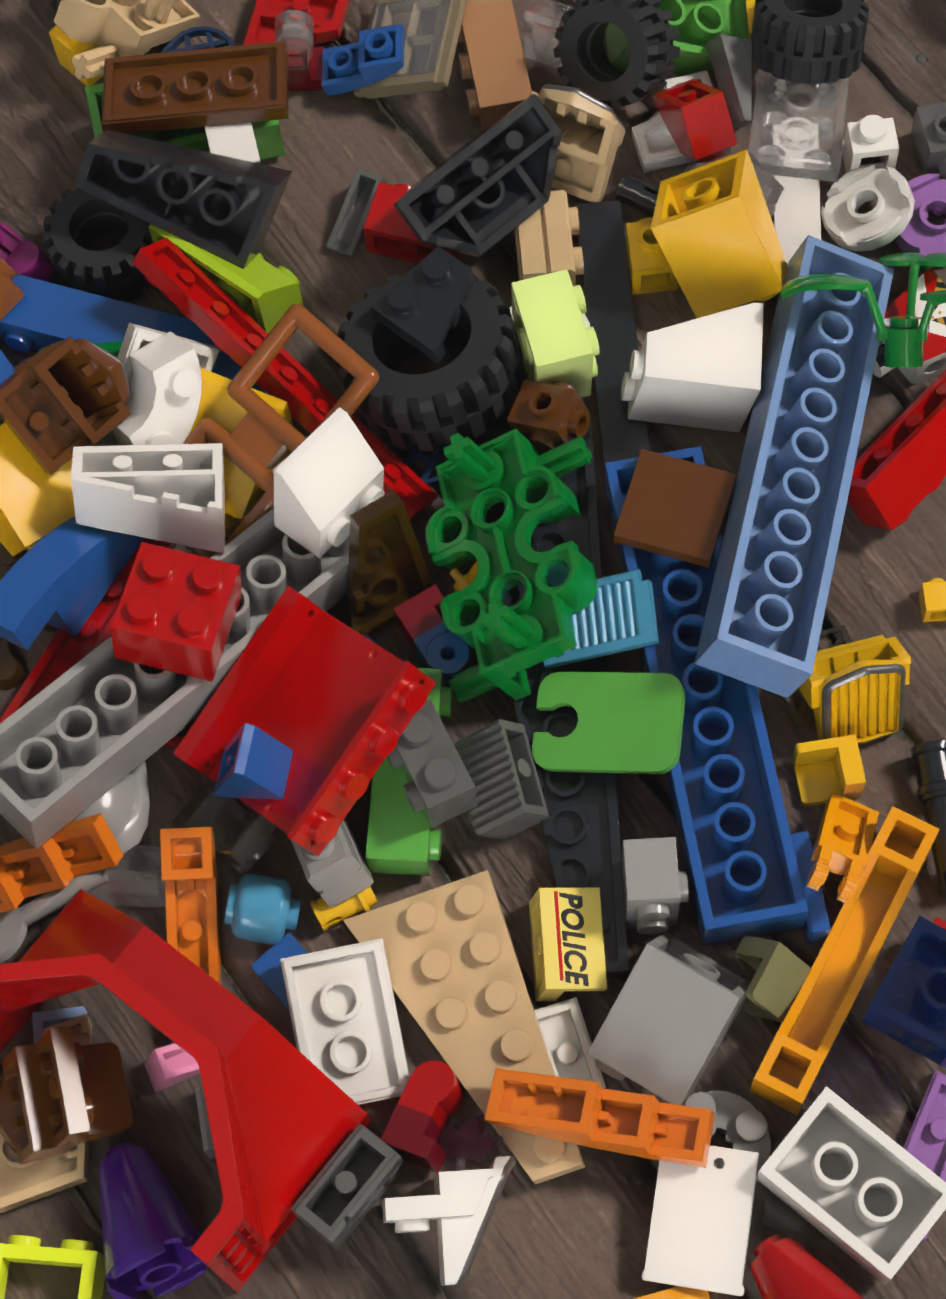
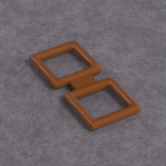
[183,304,379,558]

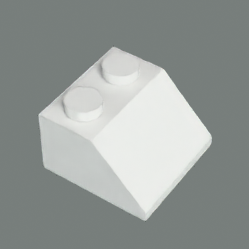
[274,407,385,558]

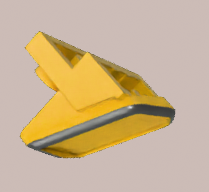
[798,635,911,745]

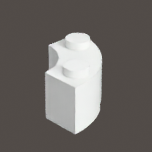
[112,331,202,446]

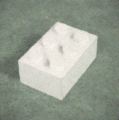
[756,1086,946,1285]

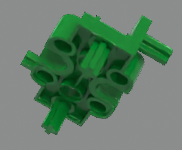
[426,429,597,703]

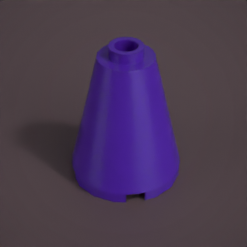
[98,1143,207,1299]

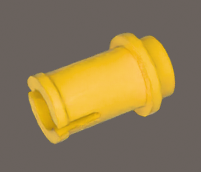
[310,886,378,932]

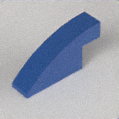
[0,516,144,651]

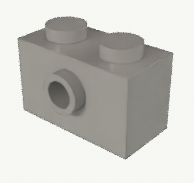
[622,837,688,934]

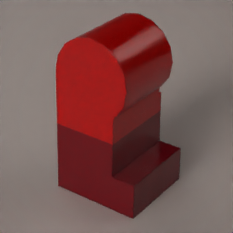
[380,1060,465,1173]

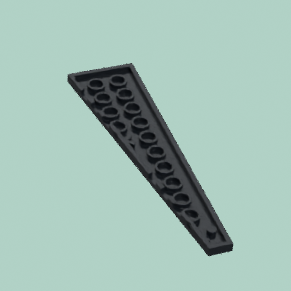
[469,413,629,977]

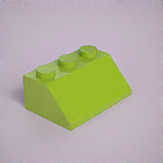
[148,224,304,334]

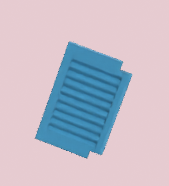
[544,569,659,669]

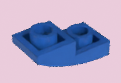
[322,24,405,96]

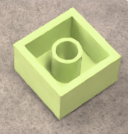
[511,269,600,398]

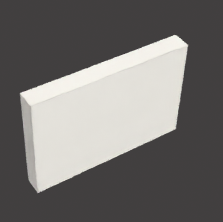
[280,938,410,1105]

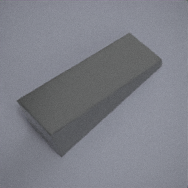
[706,34,752,130]
[326,168,389,258]

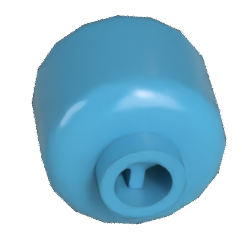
[224,873,301,945]

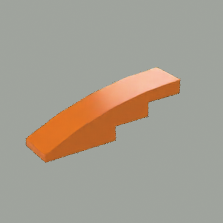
[0,813,124,913]
[484,1068,715,1168]

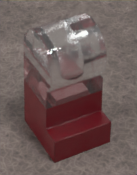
[275,10,325,91]

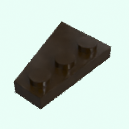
[347,490,433,637]

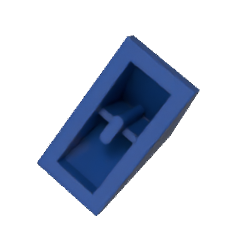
[213,723,293,799]

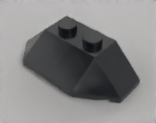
[393,94,562,257]

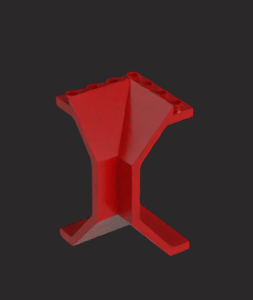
[0,889,372,1293]

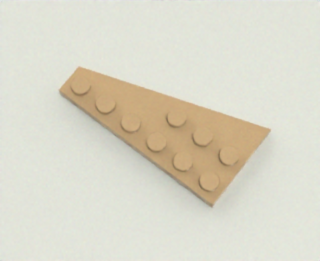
[343,870,586,1184]

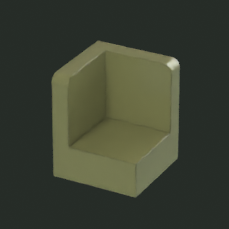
[735,935,811,1022]

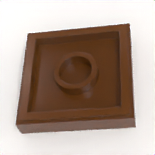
[613,449,737,568]

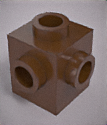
[507,379,590,454]

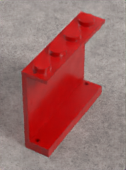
[173,586,436,856]

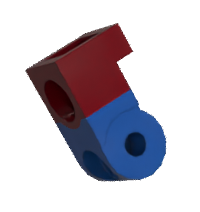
[393,584,470,686]

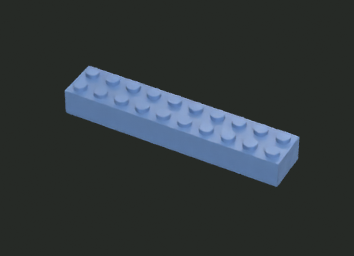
[694,235,894,698]

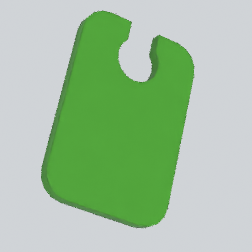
[532,672,686,774]

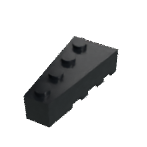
[73,130,292,269]

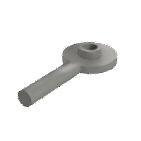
[0,870,109,964]

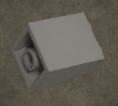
[587,932,751,1105]

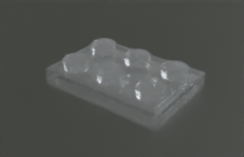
[748,68,849,182]

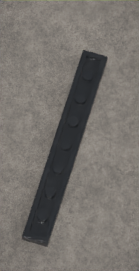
[575,200,651,543]

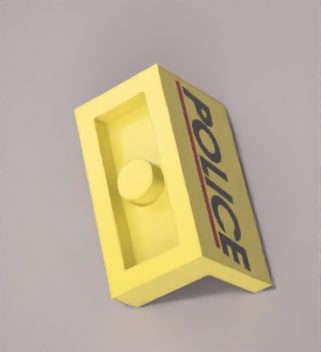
[529,888,607,1002]

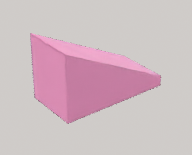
[144,1043,200,1093]

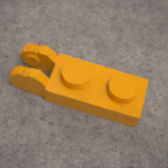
[806,792,879,904]

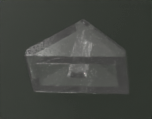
[523,0,574,67]

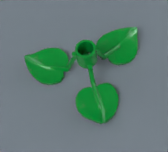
[781,252,946,368]

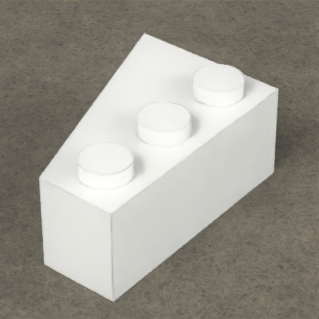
[71,443,225,554]

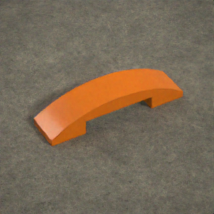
[160,827,221,984]

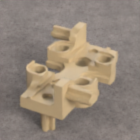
[54,0,200,80]

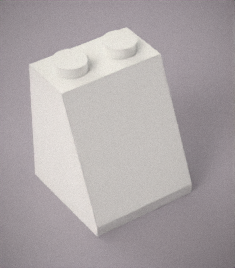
[621,303,764,432]

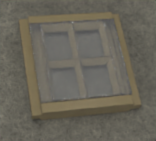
[353,0,467,99]

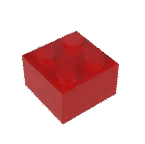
[110,542,241,682]

